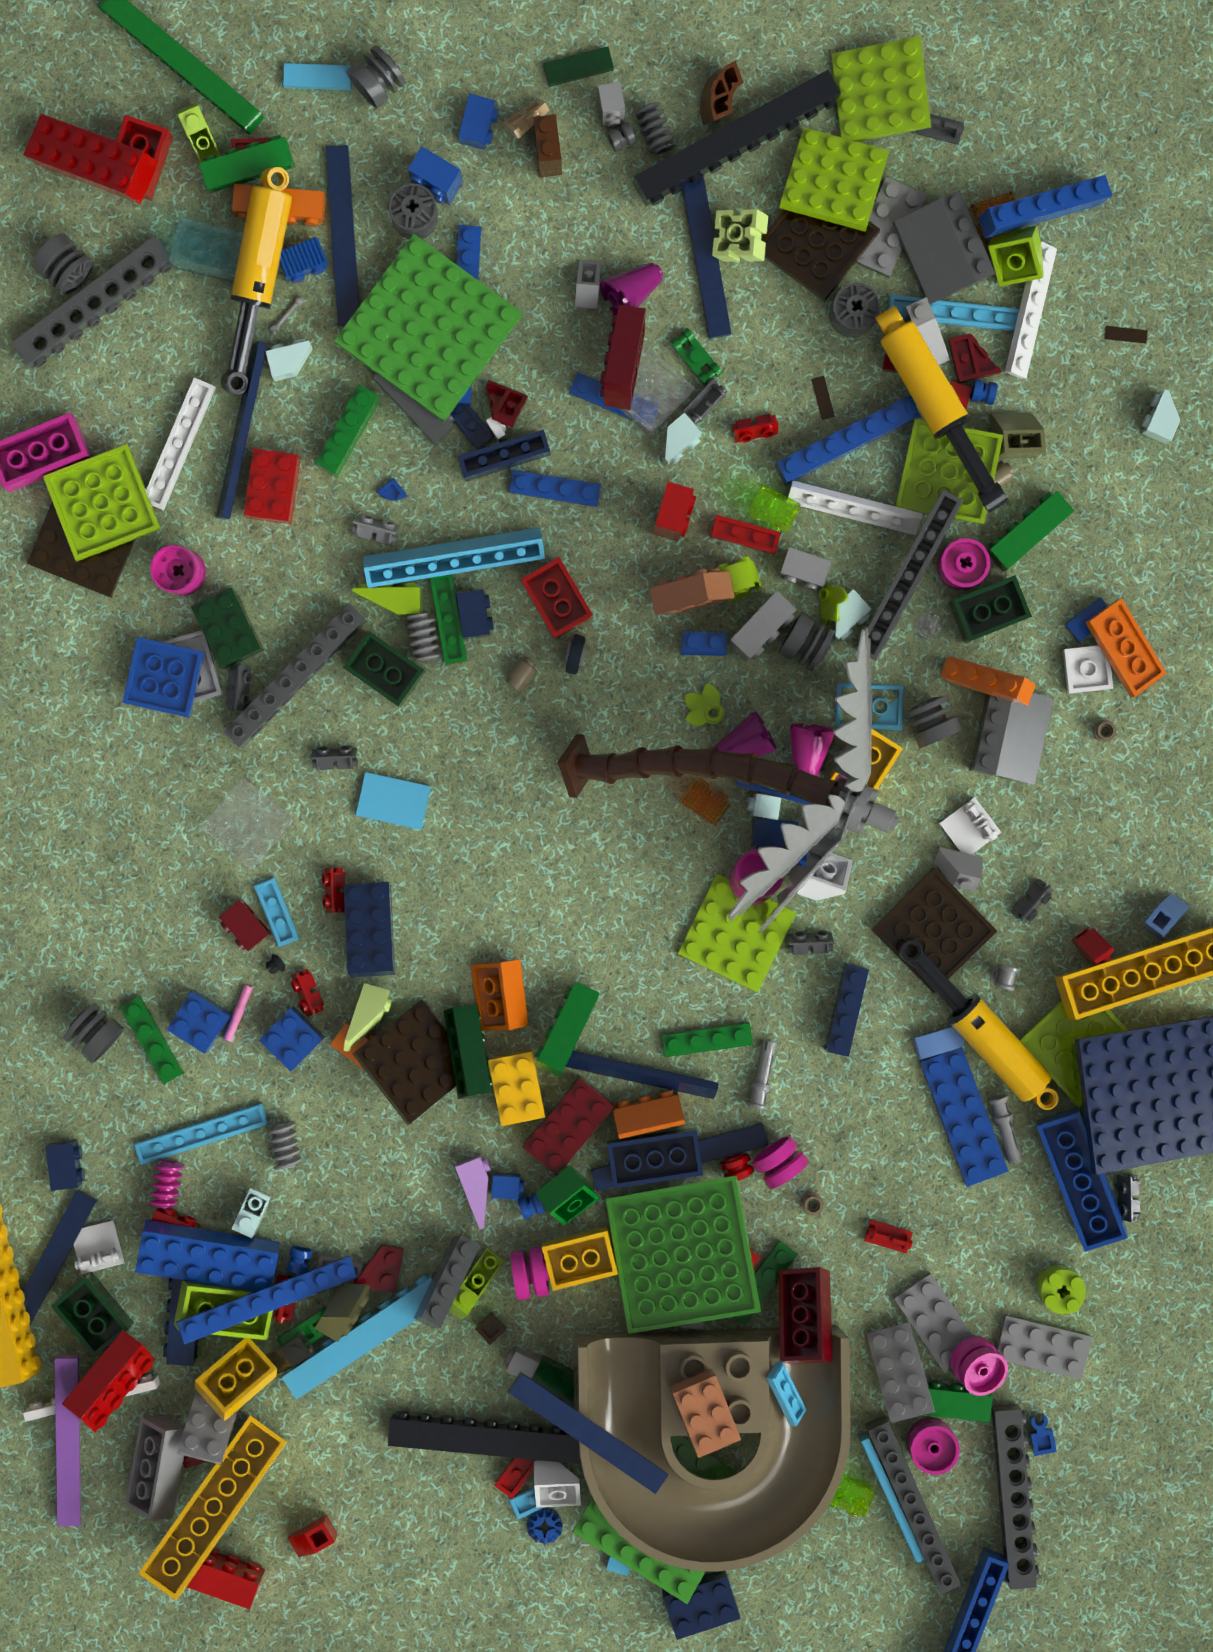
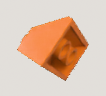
[471,959,529,1031]
[613,1090,685,1139]

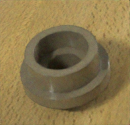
[1093,720,1116,742]
[801,1193,824,1216]

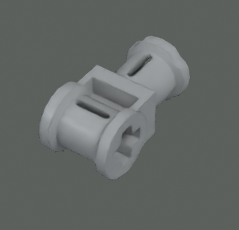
[991,964,1019,991]

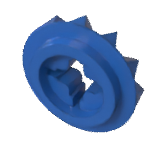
[527,1508,562,1545]

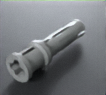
[747,1040,777,1110]
[988,1094,1022,1164]

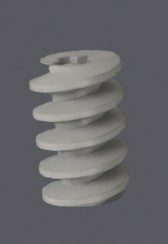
[406,613,440,662]
[268,1121,301,1170]

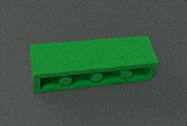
[199,135,296,193]
[315,384,380,478]
[987,491,1075,572]
[535,982,600,1077]
[925,1381,993,1423]

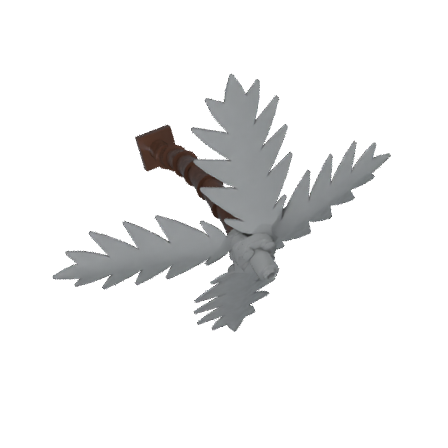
[557,627,899,933]

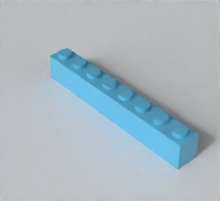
[363,527,545,588]
[281,1274,434,1400]

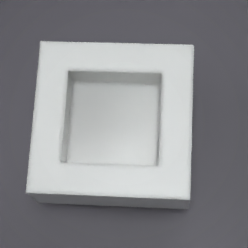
[486,417,507,442]

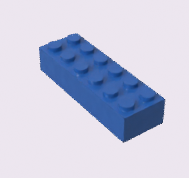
[1037,1106,1128,1252]
[135,1220,280,1292]

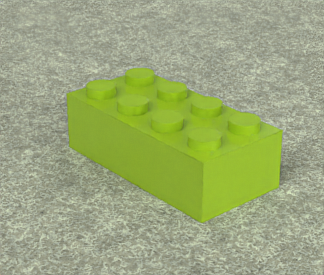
[174,1280,273,1340]

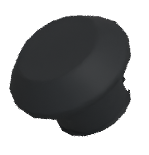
[265,955,285,974]

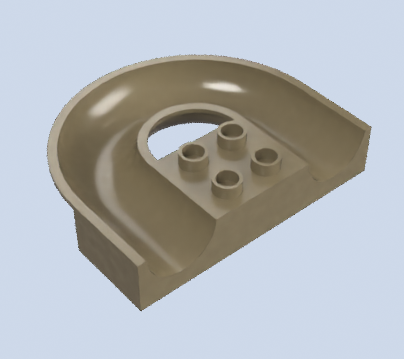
[573,1326,850,1572]

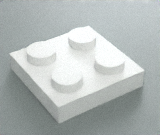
[1062,645,1113,694]

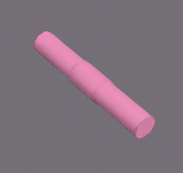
[223,984,253,1042]

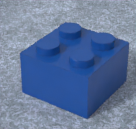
[408,146,463,205]
[167,990,233,1054]
[259,1006,325,1072]

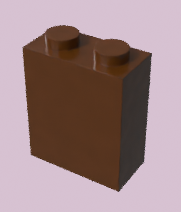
[533,114,562,178]

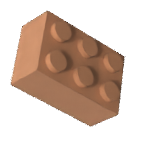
[650,568,735,615]
[670,1369,741,1458]

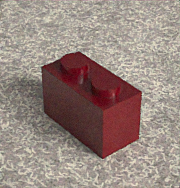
[219,899,271,951]

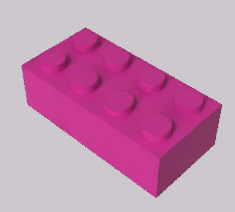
[0,413,92,493]

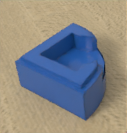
[376,478,408,501]

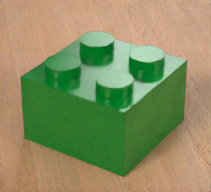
[535,1165,600,1226]

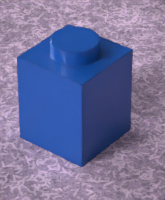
[491,1172,524,1200]

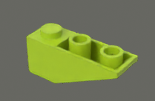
[177,102,221,163]
[352,583,421,616]
[449,1248,504,1320]

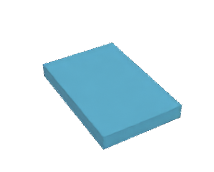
[835,683,904,730]
[356,772,431,830]

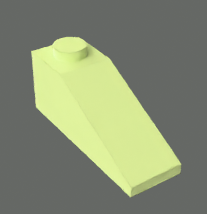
[343,983,392,1052]

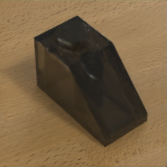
[265,1330,314,1374]

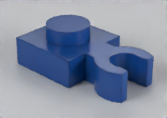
[1029,1413,1057,1456]

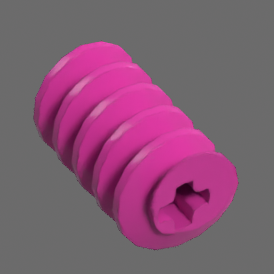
[148,1159,184,1208]

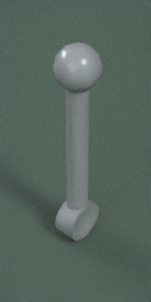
[269,297,303,334]

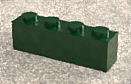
[443,1004,492,1099]

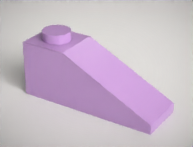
[455,1154,491,1230]

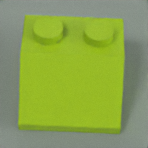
[988,225,1044,287]

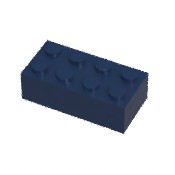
[344,882,396,978]
[607,1127,703,1189]

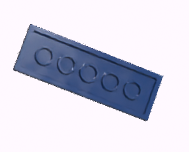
[919,1047,1009,1187]

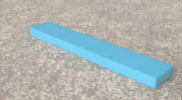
[888,294,1019,332]
[134,1103,269,1165]
[859,1432,925,1563]

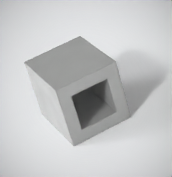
[504,1347,540,1379]

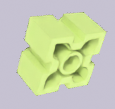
[712,209,768,262]

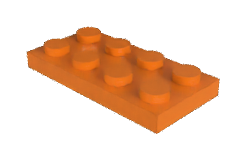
[1085,598,1167,698]

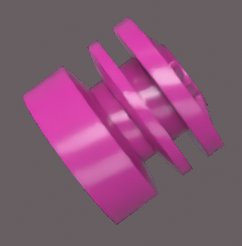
[150,545,206,596]

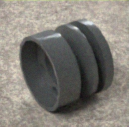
[346,45,406,109]
[389,183,438,239]
[32,233,94,295]
[829,283,880,338]
[778,612,835,671]
[904,695,963,748]
[63,1003,124,1064]

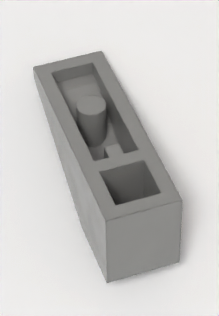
[903,297,950,365]

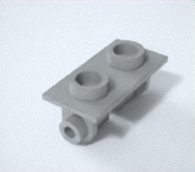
[352,514,400,545]

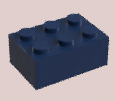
[662,1571,741,1640]

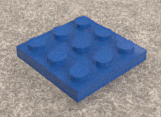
[122,637,205,718]

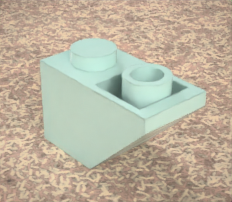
[266,339,313,381]
[1141,389,1180,444]
[664,413,702,465]
[833,589,871,641]
[747,793,781,820]
[232,1188,271,1238]

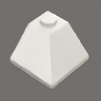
[797,853,853,901]
[534,1460,581,1508]

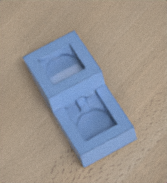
[913,1026,965,1059]

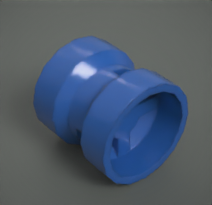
[970,379,997,405]
[518,1192,546,1220]
[286,1246,313,1274]

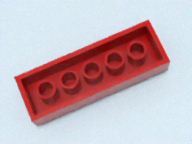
[23,114,159,204]

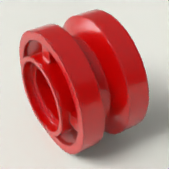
[719,1153,755,1181]

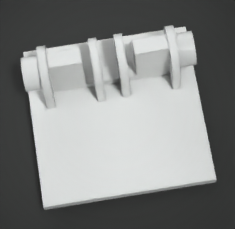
[939,797,1001,855]
[74,1220,125,1274]

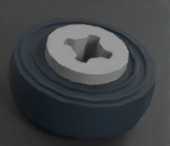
[564,634,587,675]

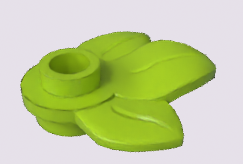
[819,584,848,624]
[684,683,725,726]

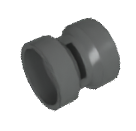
[607,122,636,152]

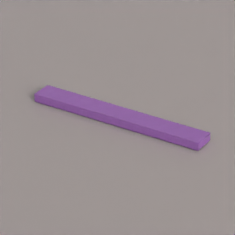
[55,1355,81,1526]

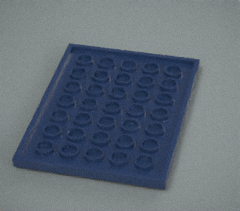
[1075,1016,1213,1175]

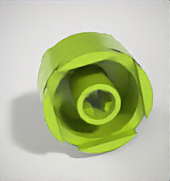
[716,556,763,603]
[1036,1265,1086,1314]

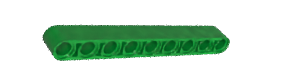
[97,0,264,135]

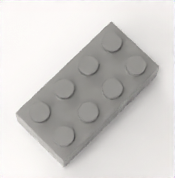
[125,1415,185,1521]

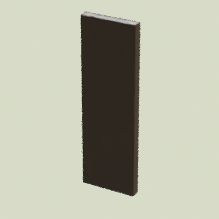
[1105,326,1148,344]
[811,376,835,420]

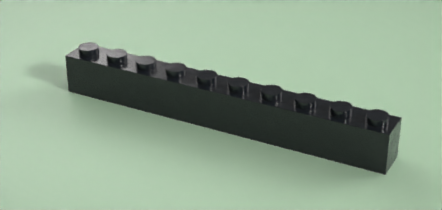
[633,70,841,206]
[388,1411,582,1464]

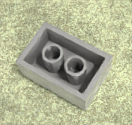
[728,591,796,661]

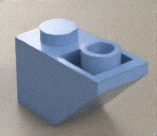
[1144,893,1190,941]

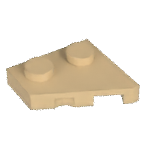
[502,99,549,139]

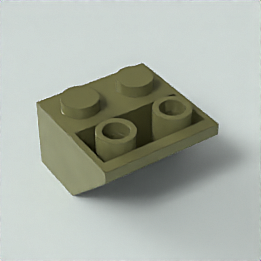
[989,413,1046,459]
[314,1284,371,1342]

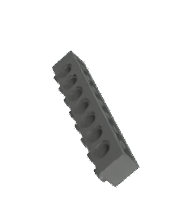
[11,235,175,369]
[856,490,963,661]
[223,603,367,748]
[991,1404,1039,1590]
[865,1415,961,1594]

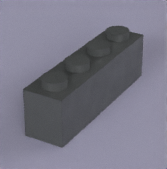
[373,374,455,446]
[414,1235,480,1329]

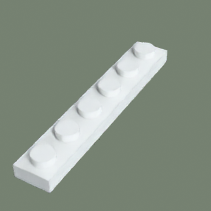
[1005,241,1057,379]
[146,378,216,511]
[786,481,922,535]
[23,1373,160,1422]

